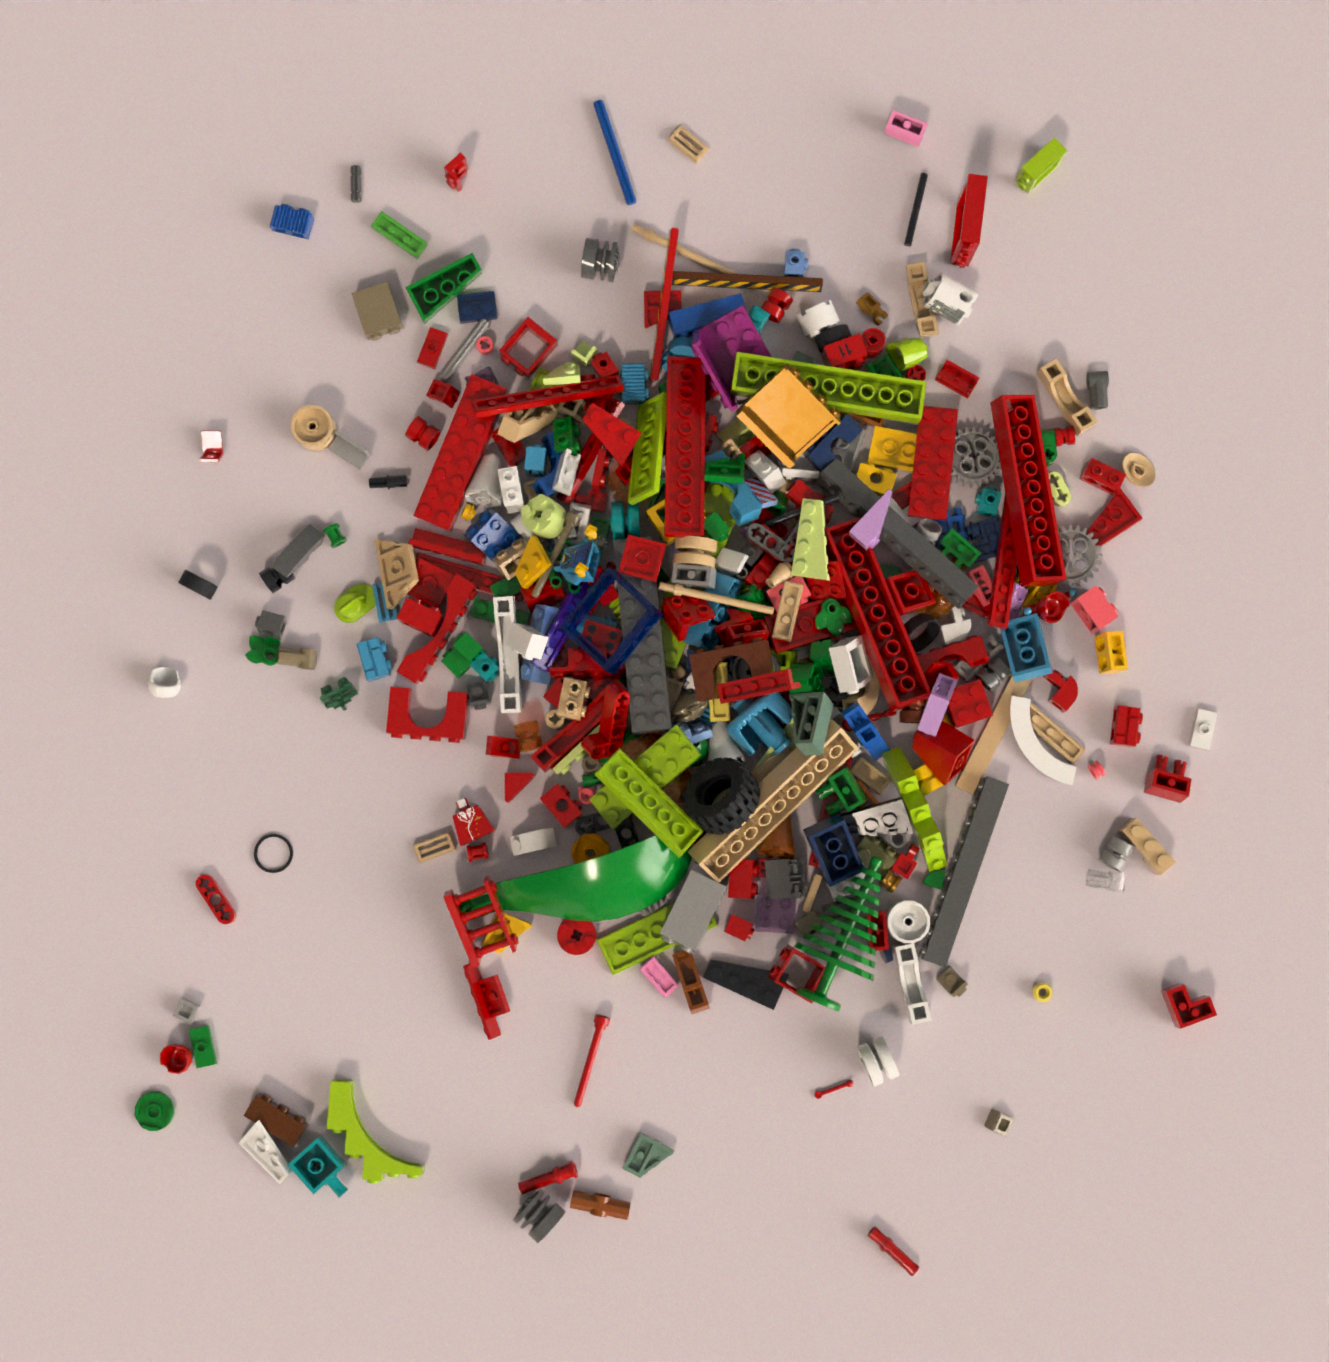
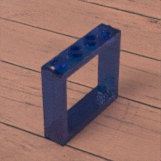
[560,567,663,674]

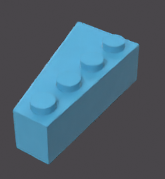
[682,572,742,651]

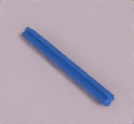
[593,100,636,206]

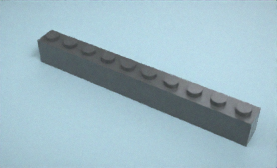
[817,458,979,609]
[920,776,1009,968]

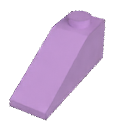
[849,489,892,550]

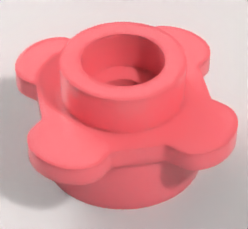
[577,787,596,806]

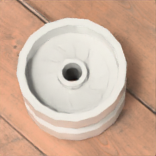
[886,900,930,943]
[857,1036,899,1087]

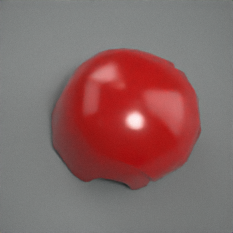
[160,1044,192,1074]

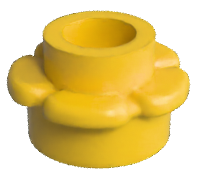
[460,503,476,521]

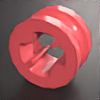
[476,336,494,355]
[1088,760,1105,780]

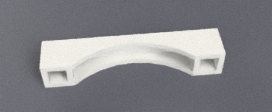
[493,596,523,713]

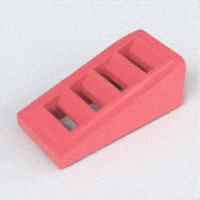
[965,564,993,607]

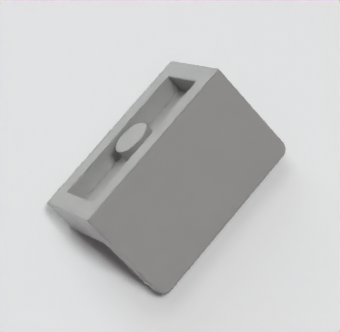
[328,430,371,470]

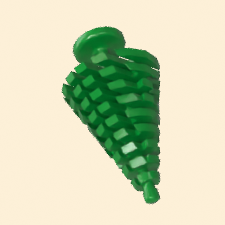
[793,856,882,1012]

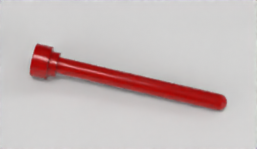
[574,1014,610,1107]

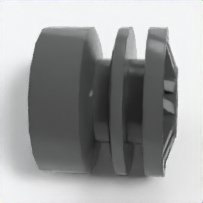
[581,238,620,282]
[513,1189,566,1243]

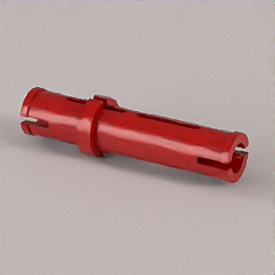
[867,1226,919,1276]

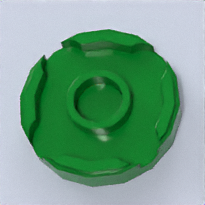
[134,1091,175,1131]

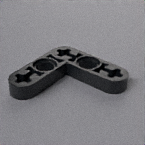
[575,812,639,848]

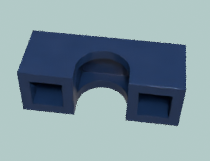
[803,413,862,471]

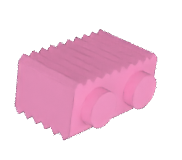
[884,110,928,147]

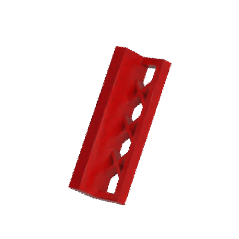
[408,528,487,566]
[717,669,801,704]

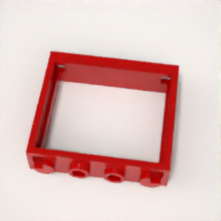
[950,174,988,268]

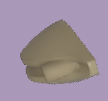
[671,693,709,723]

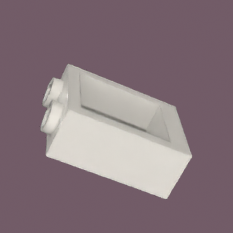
[829,635,873,694]

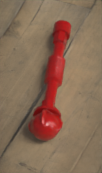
[842,709,897,732]

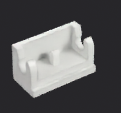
[552,449,581,496]
[567,502,592,544]

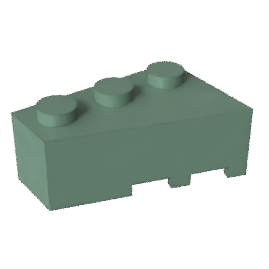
[789,692,834,756]

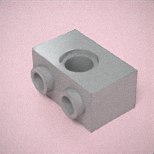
[671,564,717,589]

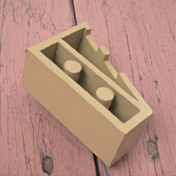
[497,390,558,443]

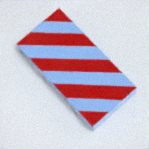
[744,477,778,508]

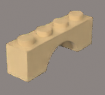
[1036,358,1097,436]

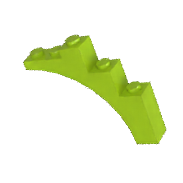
[882,747,948,873]
[327,1079,425,1184]

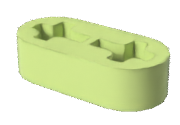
[1048,472,1071,507]

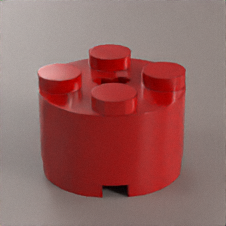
[557,919,597,955]

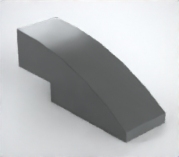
[271,524,325,578]

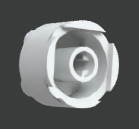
[796,300,840,340]

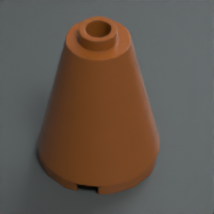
[757,814,796,859]

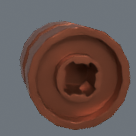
[899,700,925,723]

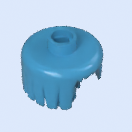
[726,693,793,756]

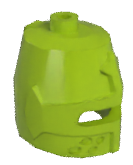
[886,338,928,371]

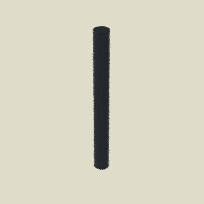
[904,173,928,247]
[765,493,840,528]

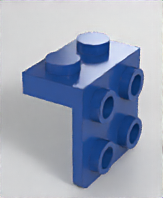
[464,508,520,562]

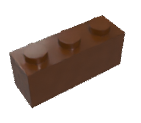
[243,1093,309,1147]

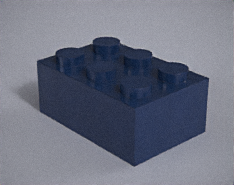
[803,813,864,887]

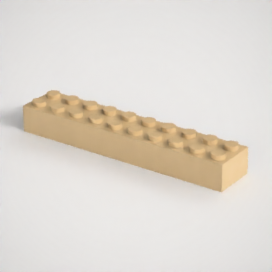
[688,718,859,883]

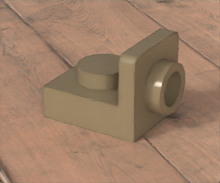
[936,966,968,997]

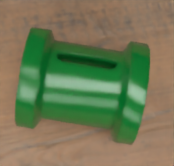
[323,523,347,548]

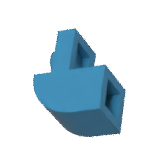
[661,337,700,372]

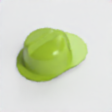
[334,584,376,623]

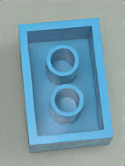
[1001,613,1053,683]

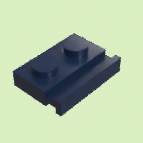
[457,291,498,324]

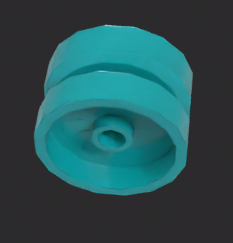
[610,501,640,540]

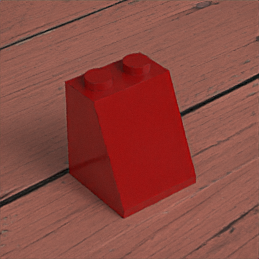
[912,721,975,785]

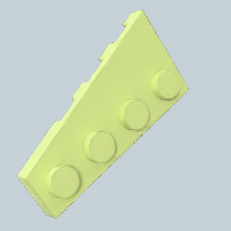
[791,498,830,581]

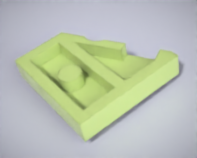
[543,362,580,386]

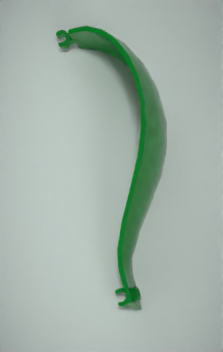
[459,835,692,921]

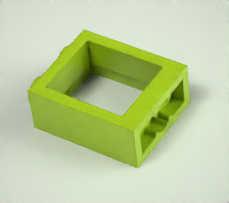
[1015,137,1068,193]

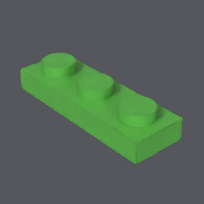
[371,211,428,259]

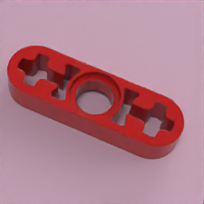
[196,875,236,924]

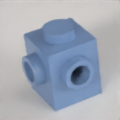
[784,249,808,277]

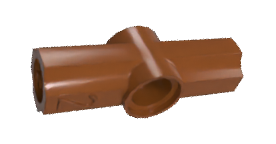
[570,1190,631,1220]

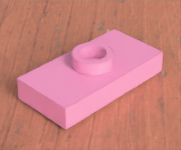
[639,956,679,998]

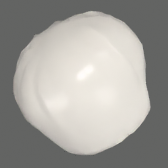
[147,667,181,698]

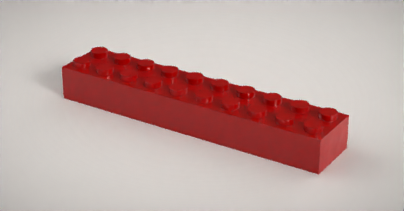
[990,395,1066,587]
[824,517,931,712]

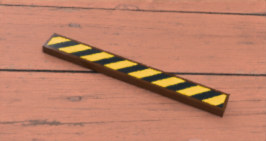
[671,271,823,293]

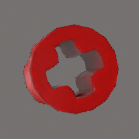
[467,842,489,862]

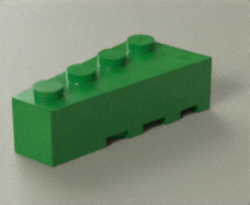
[405,253,482,325]

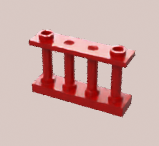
[443,875,519,968]

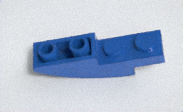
[841,701,890,761]

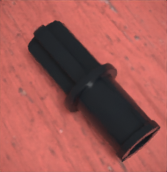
[369,475,407,490]

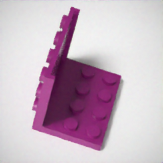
[691,304,772,412]

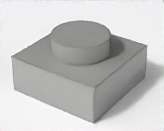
[173,998,200,1024]

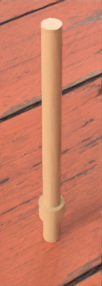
[631,224,736,274]
[658,582,774,615]

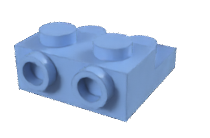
[665,720,713,744]

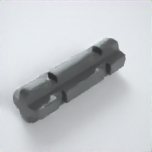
[350,165,361,203]

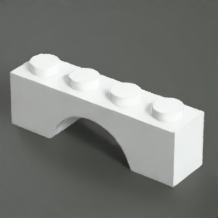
[892,943,931,1025]

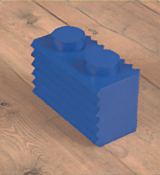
[270,204,314,240]

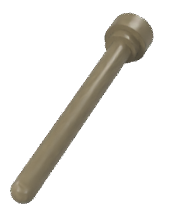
[532,512,582,598]

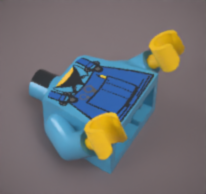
[553,524,601,585]

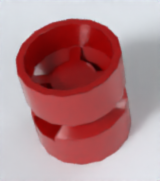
[760,287,793,323]
[861,328,886,358]
[405,416,441,451]

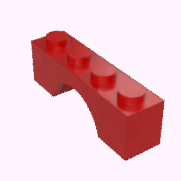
[916,635,989,673]

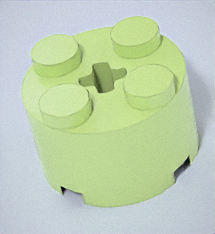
[521,494,567,539]

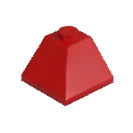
[886,570,936,613]

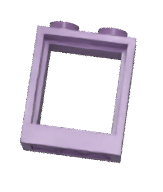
[917,673,958,737]

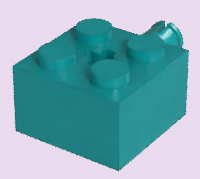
[288,1135,348,1198]

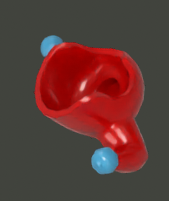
[1023,588,1077,623]

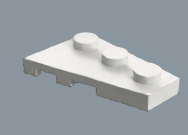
[239,1120,293,1184]

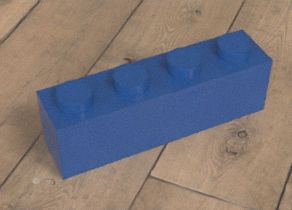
[668,293,747,339]

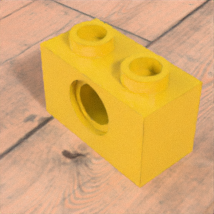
[856,462,897,497]

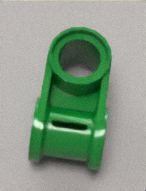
[1041,429,1057,467]

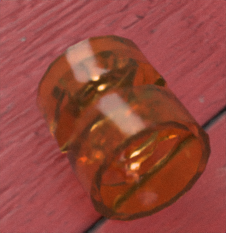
[513,720,543,753]

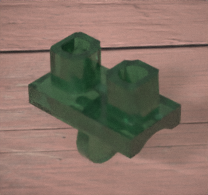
[320,677,358,711]

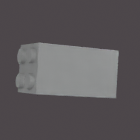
[660,870,727,954]

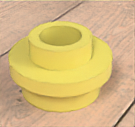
[1032,982,1052,1002]

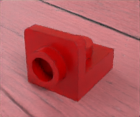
[426,379,460,408]

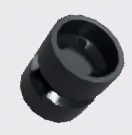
[259,567,296,594]

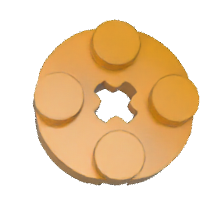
[571,833,610,863]

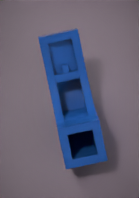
[532,432,564,498]

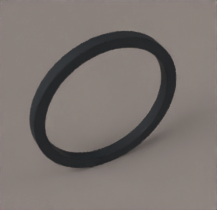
[254,834,293,873]

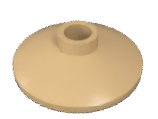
[1122,453,1156,488]

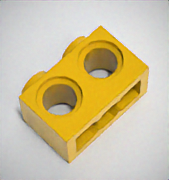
[1094,631,1128,674]

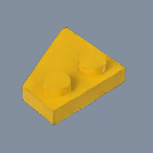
[515,535,552,589]
[481,912,532,954]

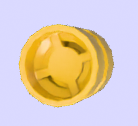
[913,764,943,796]

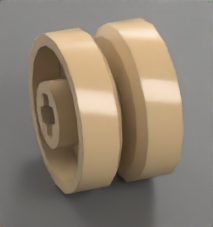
[291,405,337,451]
[673,536,717,568]

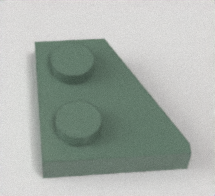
[623,1132,674,1178]

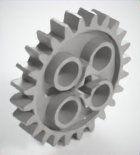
[951,427,1001,488]
[1058,524,1103,587]

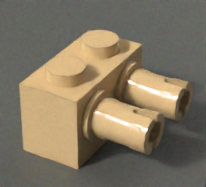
[557,677,591,721]

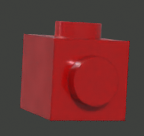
[591,351,619,378]
[724,914,755,942]

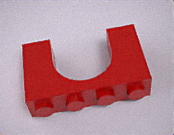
[748,479,834,566]
[386,687,469,743]

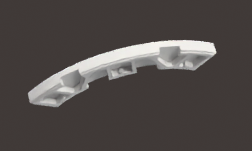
[1010,695,1076,785]

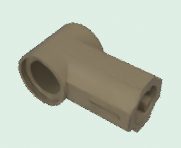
[277,648,317,670]

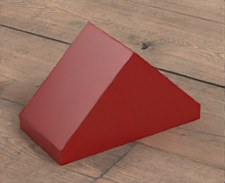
[505,773,536,803]
[866,911,889,951]

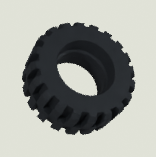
[682,757,760,835]

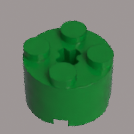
[790,663,824,694]

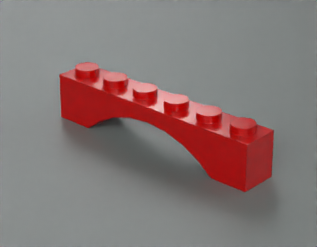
[396,573,478,684]
[530,678,628,773]

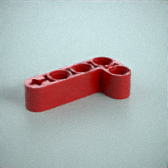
[581,682,630,760]

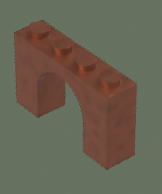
[689,637,774,702]

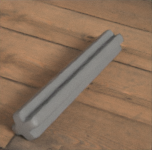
[439,319,490,383]

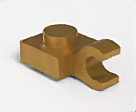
[856,292,888,326]

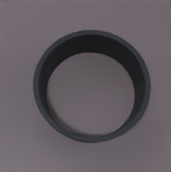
[904,613,940,652]

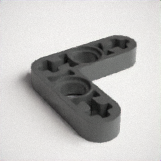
[746,517,800,562]

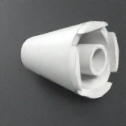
[465,453,502,509]
[707,721,746,765]

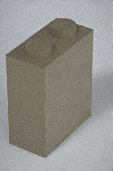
[351,281,404,341]

